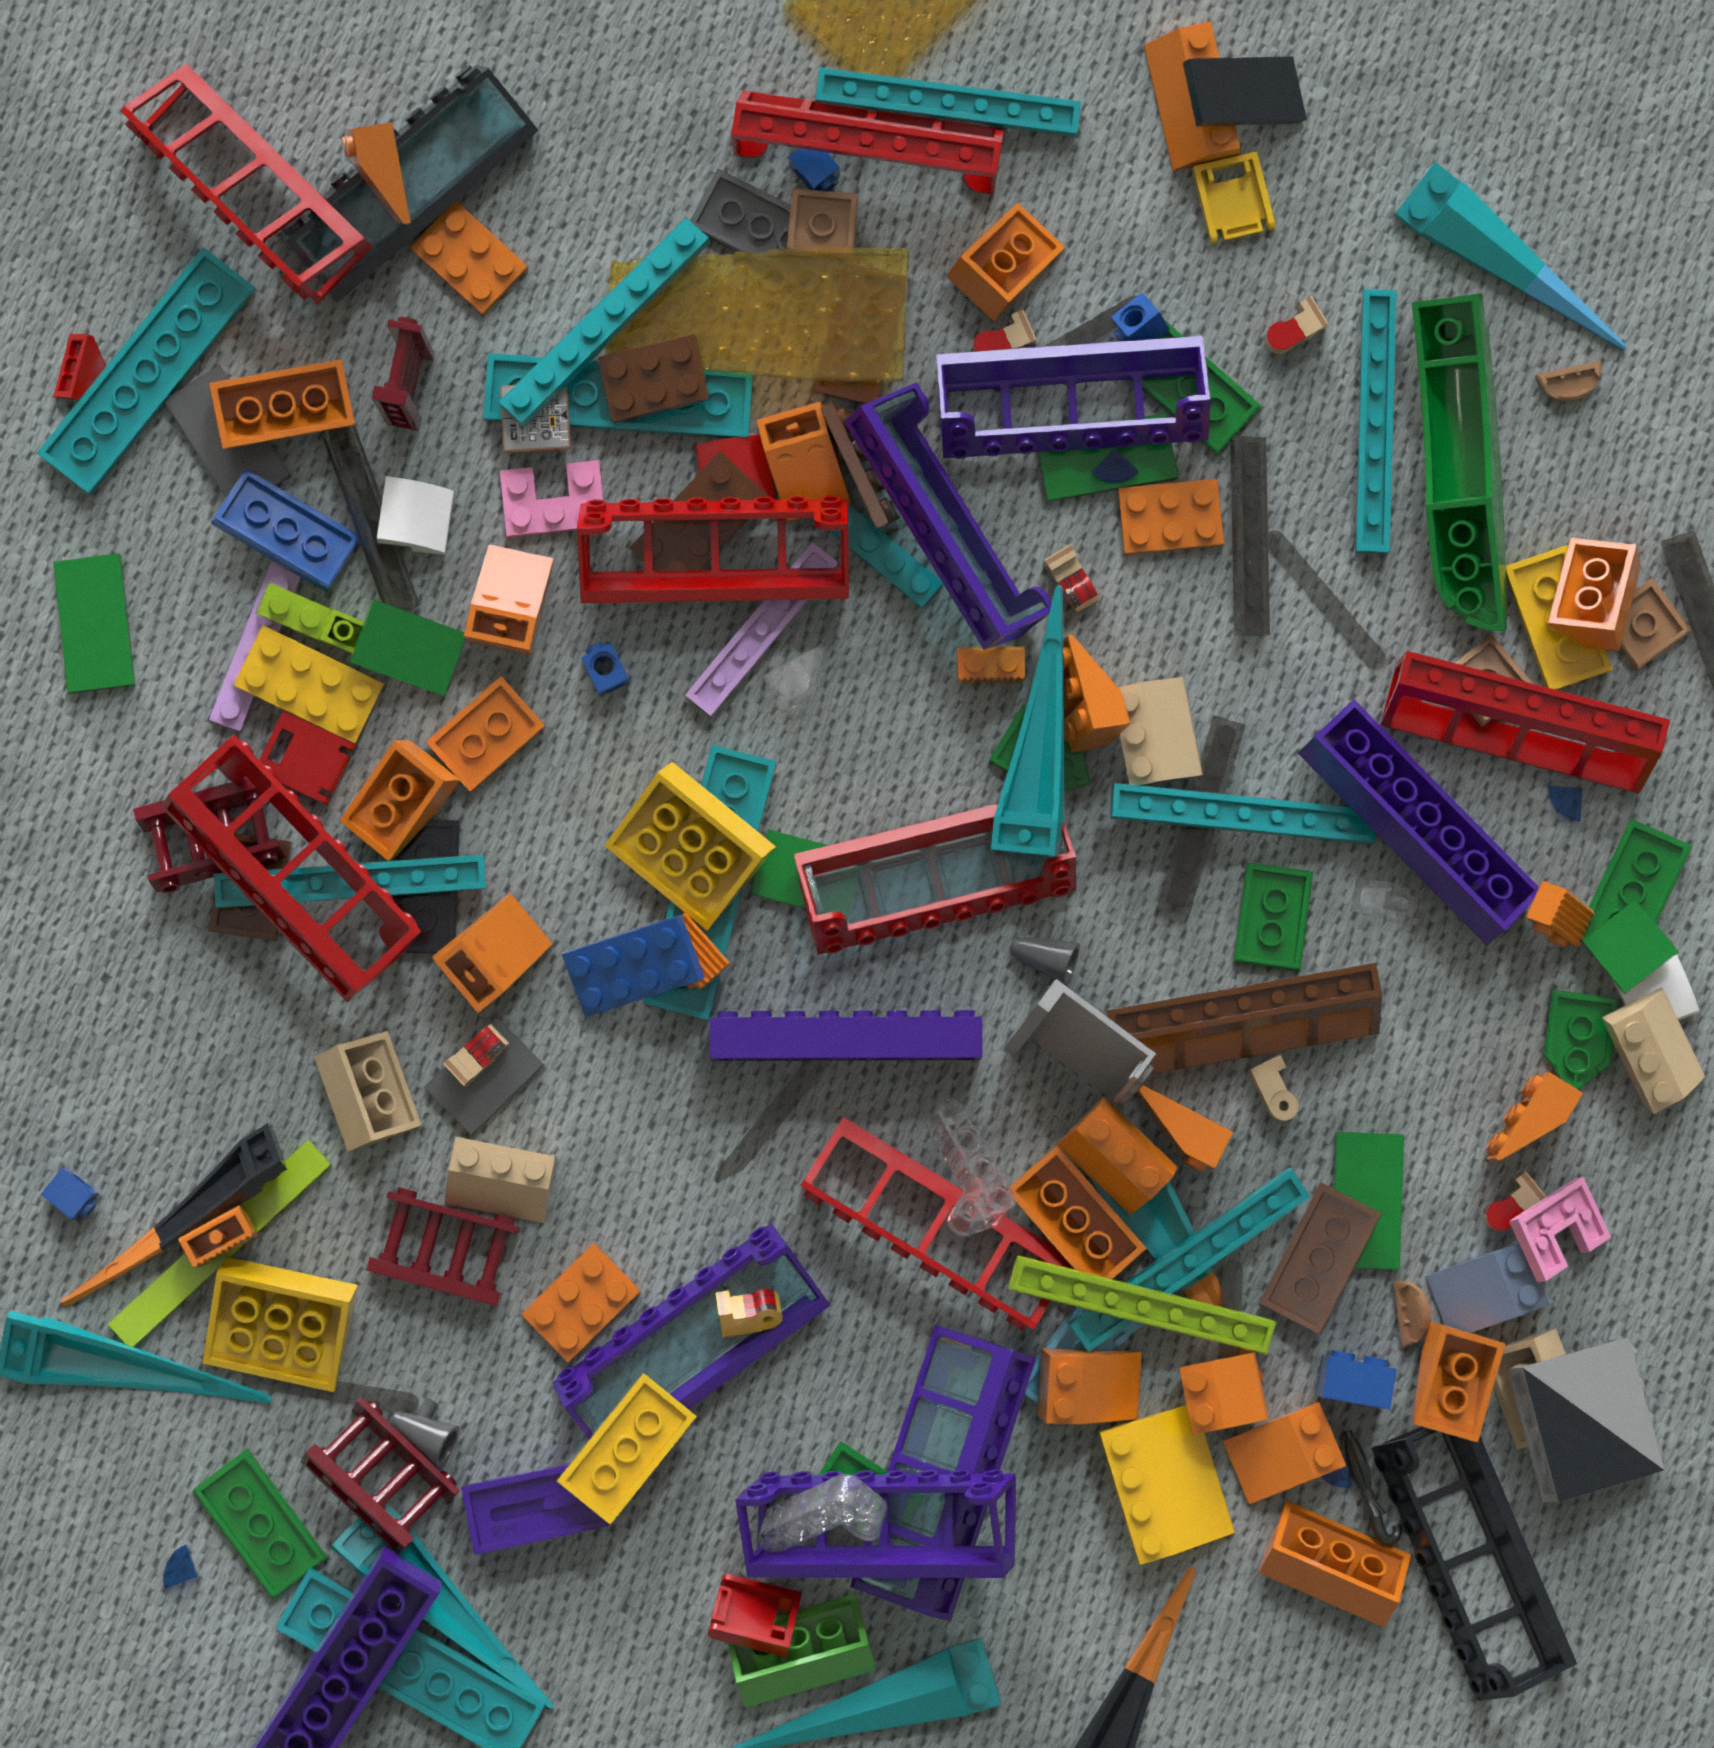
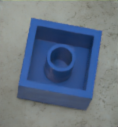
[1315,1350,1397,1410]

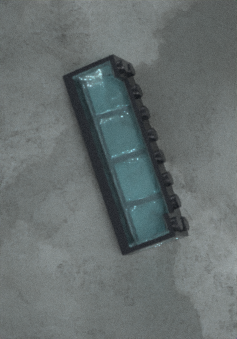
[277,65,539,302]

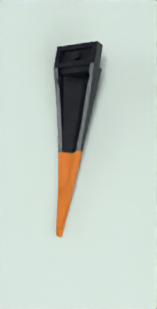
[60,1123,287,1308]
[1074,1567,1196,1748]

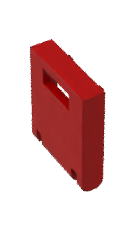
[259,710,356,806]
[708,1574,802,1657]

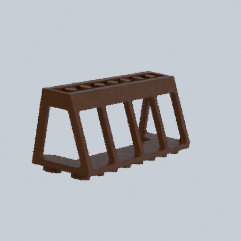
[1103,963,1382,1075]

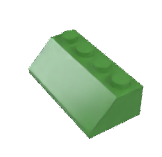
[727,1593,877,1708]

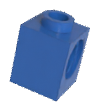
[789,149,840,191]
[1111,293,1170,342]
[581,642,631,697]
[41,1168,99,1220]

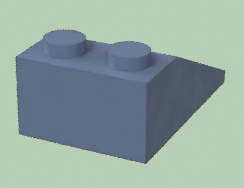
[1425,1241,1550,1333]

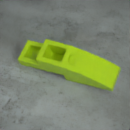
[255,583,363,655]

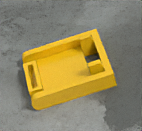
[1192,151,1276,244]

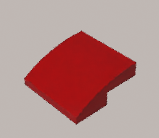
[694,434,776,499]

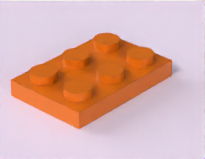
[410,201,528,316]
[1118,479,1224,555]
[426,676,546,793]
[521,1243,641,1363]

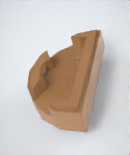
[1535,361,1601,402]
[1393,1280,1431,1349]

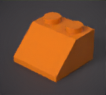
[1179,1352,1269,1435]

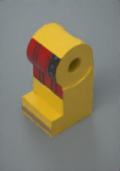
[716,1289,783,1338]

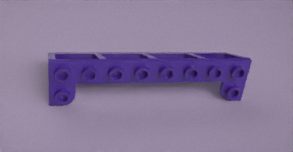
[936,336,1210,459]
[735,1470,1016,1578]

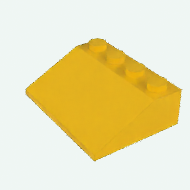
[604,762,776,931]
[202,1256,358,1392]
[1098,1404,1235,1565]

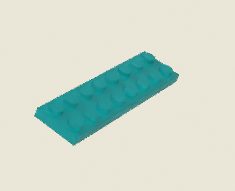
[37,247,257,496]
[483,353,753,438]
[643,745,777,1021]
[275,1568,547,1748]

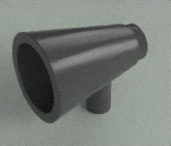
[1011,920,1080,986]
[390,1398,460,1468]

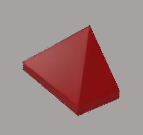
[53,334,106,400]

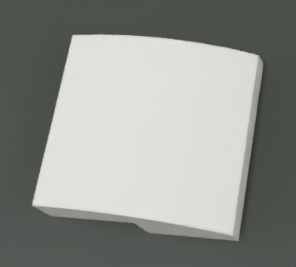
[377,476,454,555]
[1612,955,1699,1020]

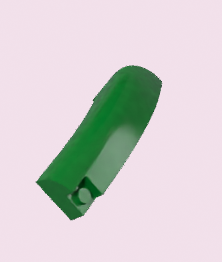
[1411,293,1507,631]

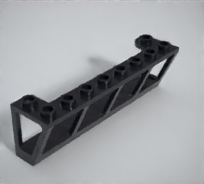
[1371,1426,1577,1701]

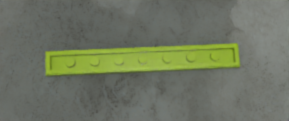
[108,1140,332,1347]
[1008,1255,1276,1355]

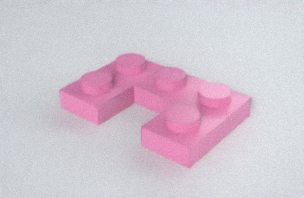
[500,460,603,538]
[1509,1177,1611,1283]

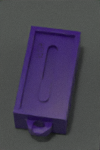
[461,1462,610,1555]

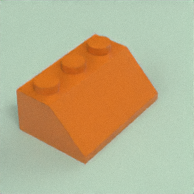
[1548,538,1641,651]
[1056,1096,1177,1215]

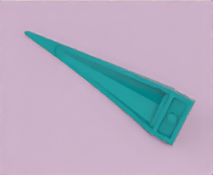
[991,585,1065,856]
[0,1311,272,1403]
[331,1504,554,1709]
[732,1637,1002,1748]

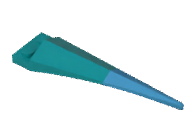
[1393,162,1627,349]

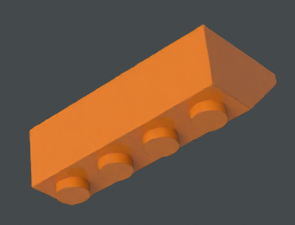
[1144,21,1240,172]
[209,359,355,450]
[1006,1146,1147,1279]
[1258,1500,1411,1627]

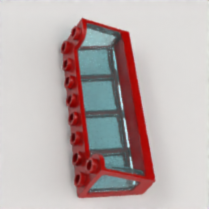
[794,804,1077,955]

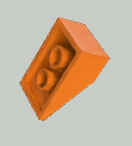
[342,122,411,224]
[946,202,1066,321]
[339,740,460,861]
[1135,1085,1233,1172]
[1412,1321,1506,1442]
[1037,1348,1142,1424]
[1223,1402,1346,1504]

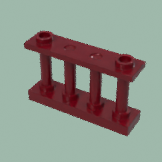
[372,317,435,431]
[133,778,287,893]
[366,1187,521,1306]
[300,1397,460,1555]

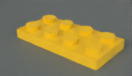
[1506,545,1613,690]
[233,625,384,744]
[557,1373,697,1525]

